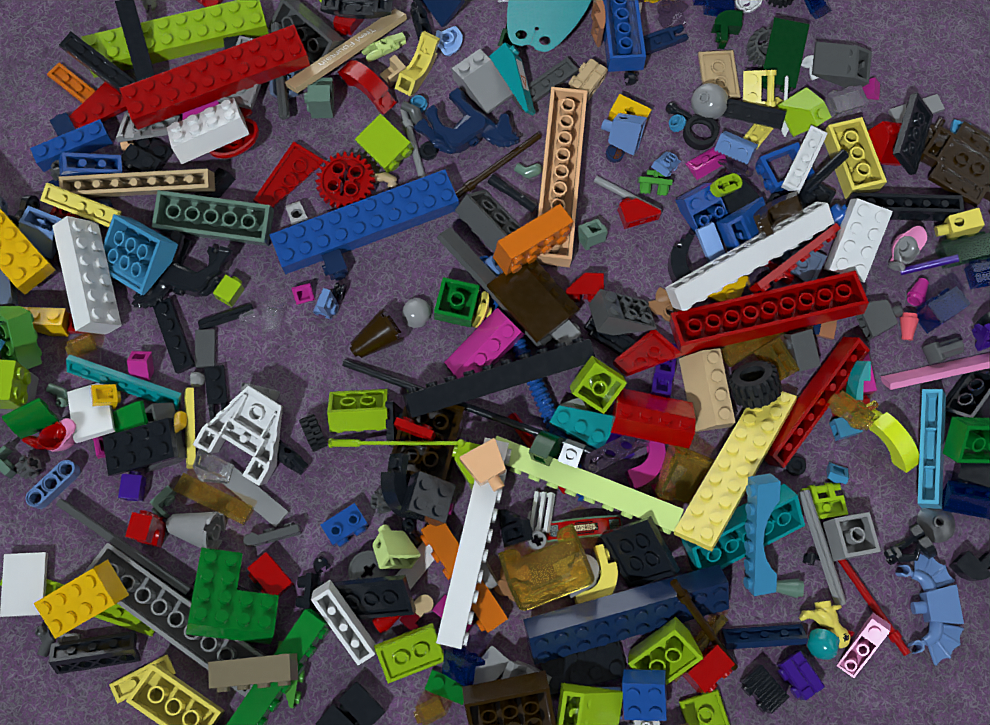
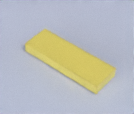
[109,654,176,704]

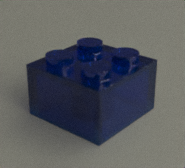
[916,286,971,334]

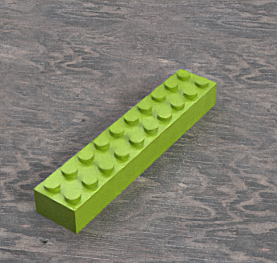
[81,0,269,78]

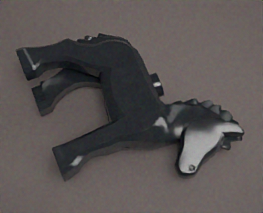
[131,230,233,309]

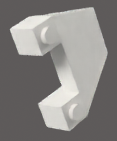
[193,386,283,486]

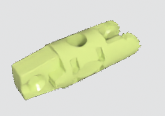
[361,32,406,62]

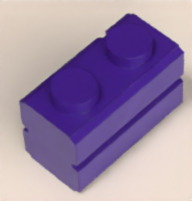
[777,651,825,700]

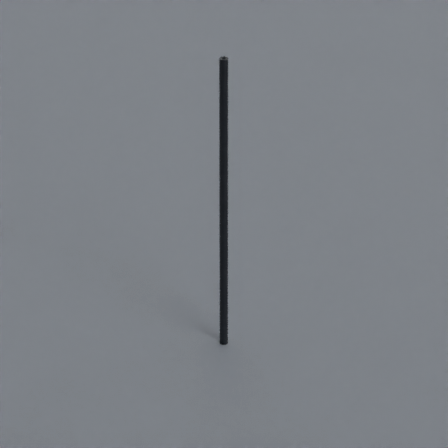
[342,359,617,465]

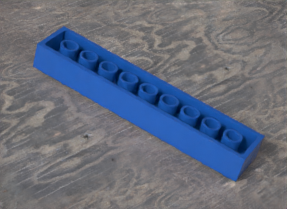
[269,169,459,274]

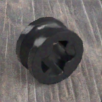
[332,282,347,301]

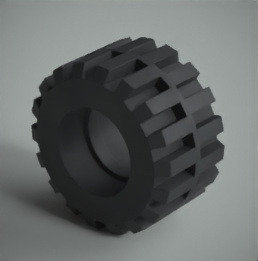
[729,360,782,409]

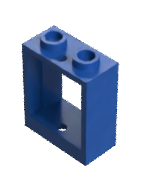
[755,142,815,194]

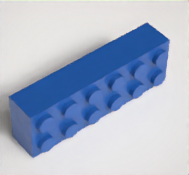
[603,0,646,72]

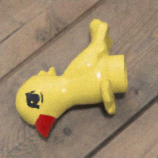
[799,600,855,648]

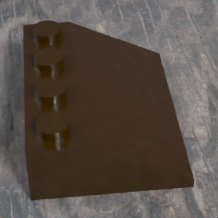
[487,260,581,343]
[387,405,467,482]
[462,670,556,725]

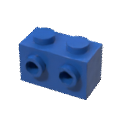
[320,503,369,547]

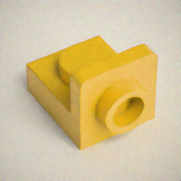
[90,384,121,410]

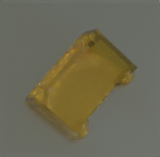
[655,445,715,504]
[498,523,595,611]

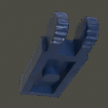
[643,25,689,55]

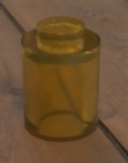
[65,332,98,357]

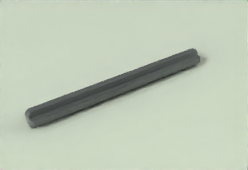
[271,22,290,120]

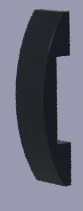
[320,0,393,19]

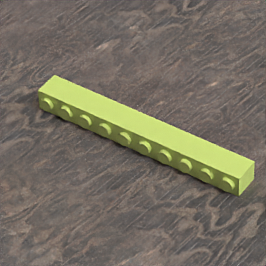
[495,436,684,535]

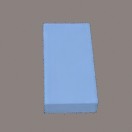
[695,222,725,263]

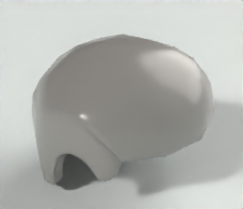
[402,298,431,328]

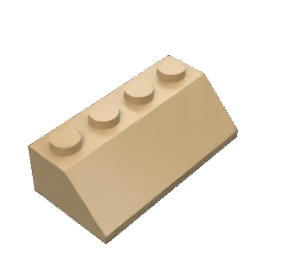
[679,348,736,432]

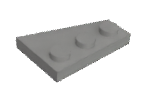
[116,112,181,142]

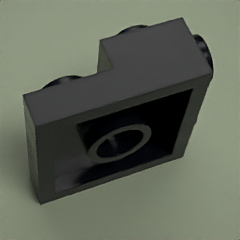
[121,137,174,172]

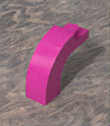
[625,439,666,490]

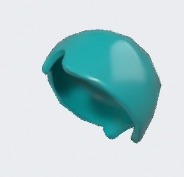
[807,628,840,660]

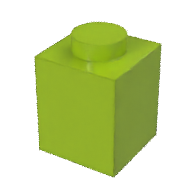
[213,275,245,307]

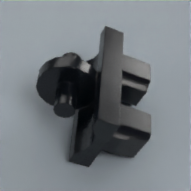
[296,573,324,611]

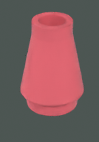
[900,312,919,341]

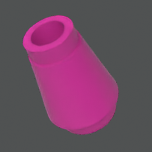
[907,278,929,306]

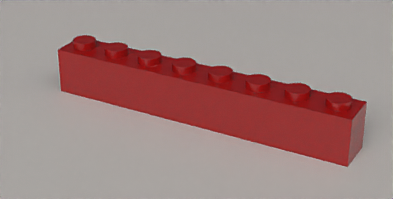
[764,337,870,468]

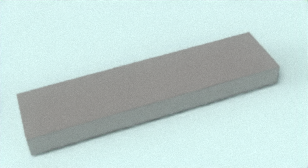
[216,463,289,528]

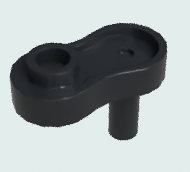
[8,194,40,227]

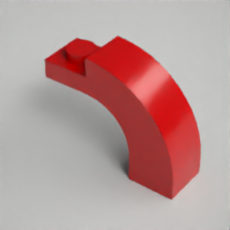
[338,60,397,115]

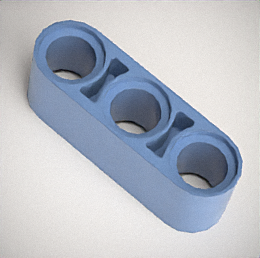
[25,460,81,509]

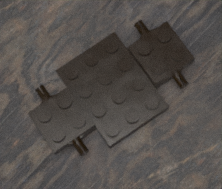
[920,118,990,214]

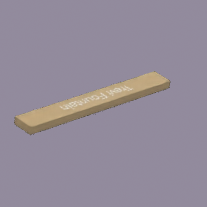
[285,9,407,94]

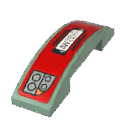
[543,515,623,543]

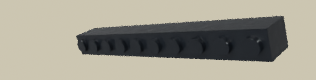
[402,336,596,418]

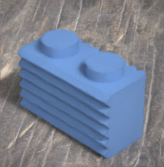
[714,131,758,165]

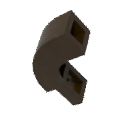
[753,190,803,236]

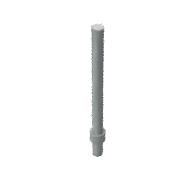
[400,109,425,179]

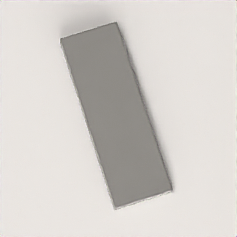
[888,94,945,123]

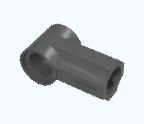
[922,337,964,366]

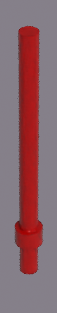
[838,559,910,656]

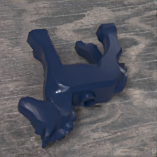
[414,87,520,154]

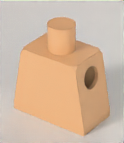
[459,438,506,492]

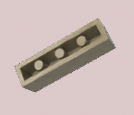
[208,654,298,692]

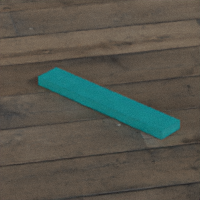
[66,354,181,410]

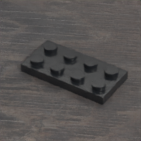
[893,93,933,175]
[102,418,179,476]
[332,575,416,619]
[540,641,626,695]

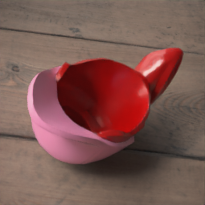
[22,418,76,452]

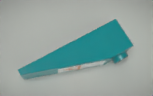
[489,42,535,116]

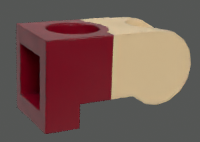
[399,595,434,631]

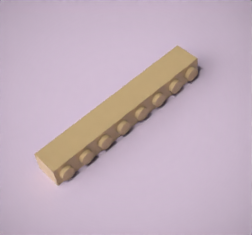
[59,169,215,198]

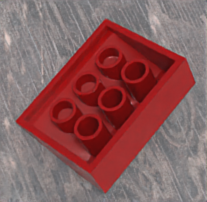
[611,388,696,449]

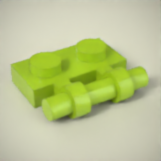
[800,482,848,520]

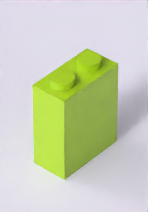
[355,114,414,173]

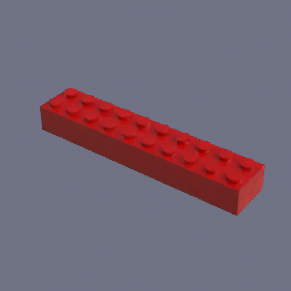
[119,24,310,130]
[669,270,869,356]

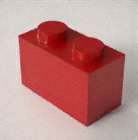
[247,552,294,597]

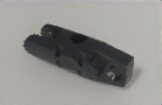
[410,0,433,40]
[277,439,308,475]

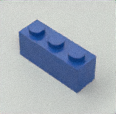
[59,152,122,176]

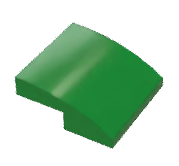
[1,398,59,439]
[112,401,148,434]

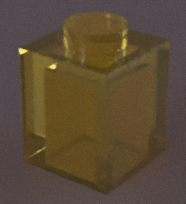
[413,695,447,725]

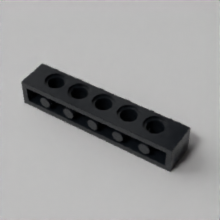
[846,193,964,221]

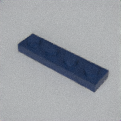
[722,624,808,650]

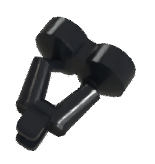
[884,523,938,565]

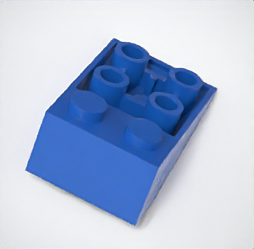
[675,183,729,240]
[716,197,766,252]

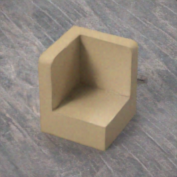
[380,55,406,87]

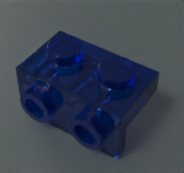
[442,646,485,686]

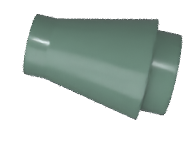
[776,578,804,598]

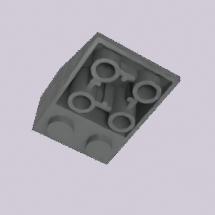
[812,42,872,91]
[589,289,657,335]

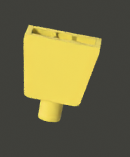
[934,208,985,241]

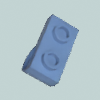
[651,151,681,178]
[313,288,339,320]

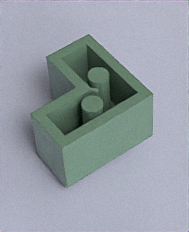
[304,78,334,118]

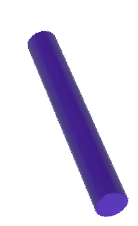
[900,254,959,275]

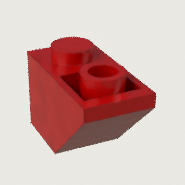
[565,273,604,302]

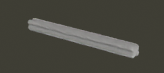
[798,490,847,606]

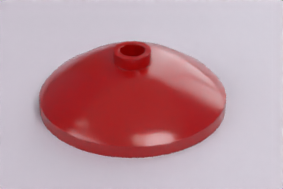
[209,118,259,159]

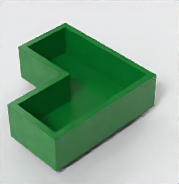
[186,547,279,644]

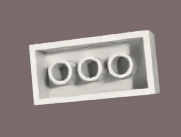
[166,98,250,164]
[824,198,893,283]

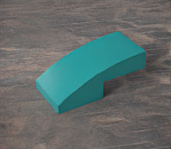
[845,361,871,400]

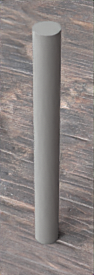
[594,176,661,210]

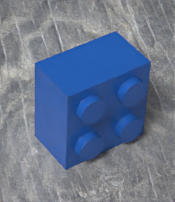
[622,669,668,721]

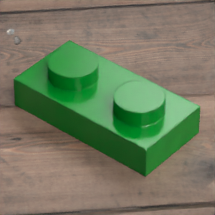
[424,670,469,705]

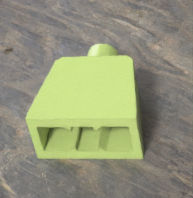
[373,524,421,569]

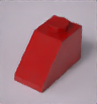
[617,198,661,229]

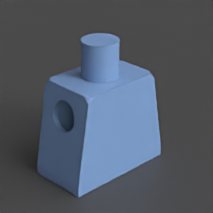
[601,113,647,155]

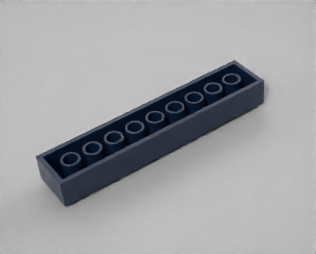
[523,564,729,665]

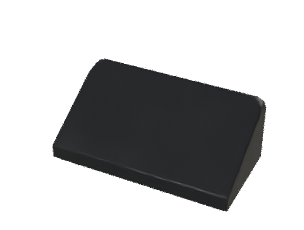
[195,168,236,198]

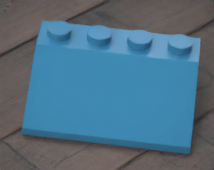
[103,214,178,295]

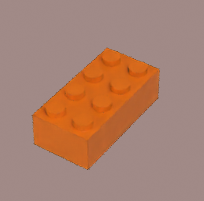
[493,204,574,275]

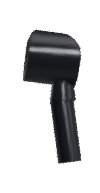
[802,553,820,566]

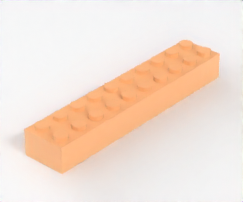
[536,87,587,268]

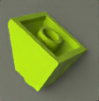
[777,87,831,137]

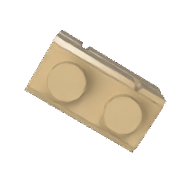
[569,59,608,103]

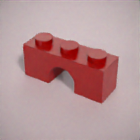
[125,510,167,547]

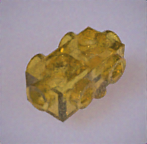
[827,390,879,431]

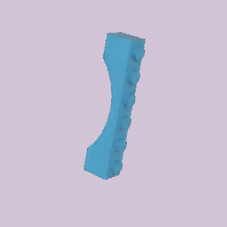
[743,473,781,596]

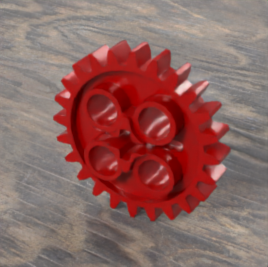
[315,151,376,209]

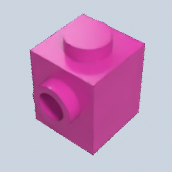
[127,351,154,381]

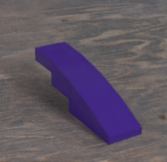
[650,343,677,398]

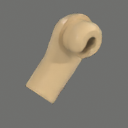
[372,172,397,188]

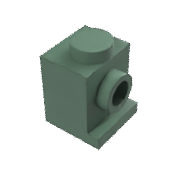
[577,219,608,251]

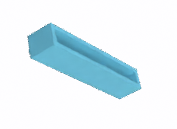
[918,389,946,509]

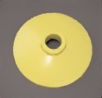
[472,291,492,328]

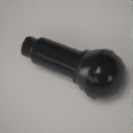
[665,102,692,119]

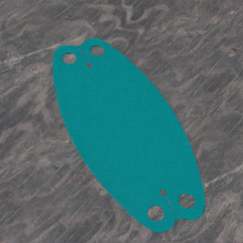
[507,0,591,52]

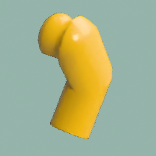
[174,411,187,434]

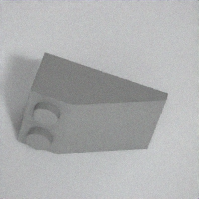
[452,49,514,114]

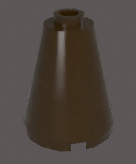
[350,308,405,358]

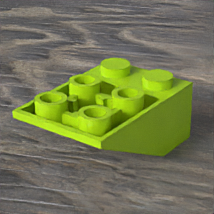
[556,683,623,725]

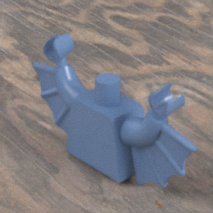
[895,553,964,666]

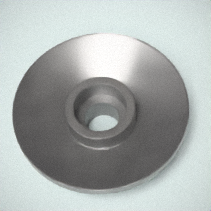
[916,506,955,543]

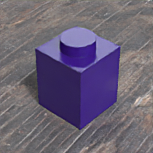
[118,471,147,502]

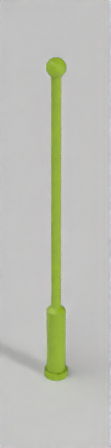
[328,438,465,448]

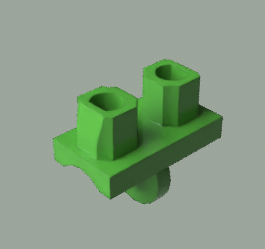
[637,169,673,196]

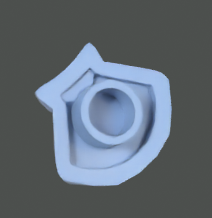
[436,26,463,56]

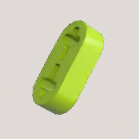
[710,173,742,197]

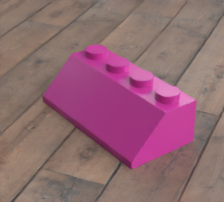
[444,308,525,378]

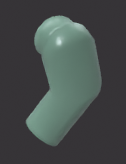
[514,163,542,179]
[46,383,69,407]

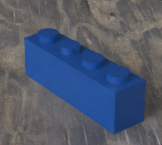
[30,119,113,172]

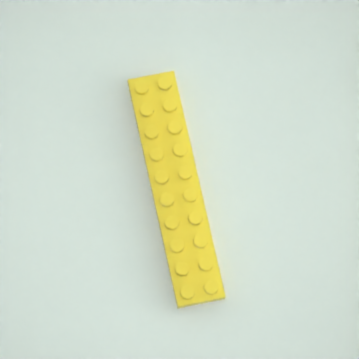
[674,391,797,552]

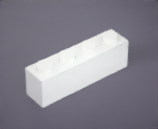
[311,580,376,665]

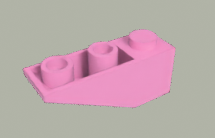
[836,613,891,678]

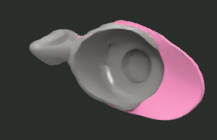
[888,226,927,271]

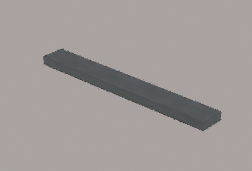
[437,227,553,349]
[56,499,194,596]

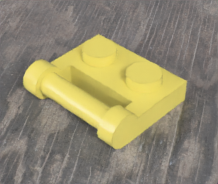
[743,70,777,107]

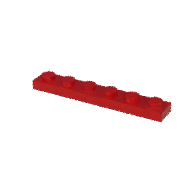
[749,223,841,294]

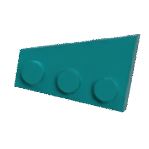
[549,405,613,451]

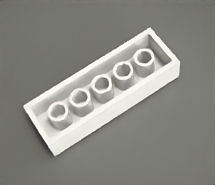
[53,216,122,334]

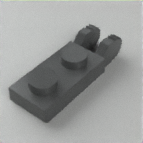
[243,522,302,547]

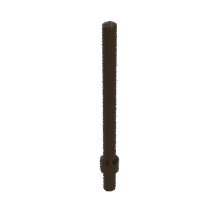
[455,132,542,198]
[670,579,738,671]

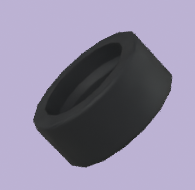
[683,114,719,150]

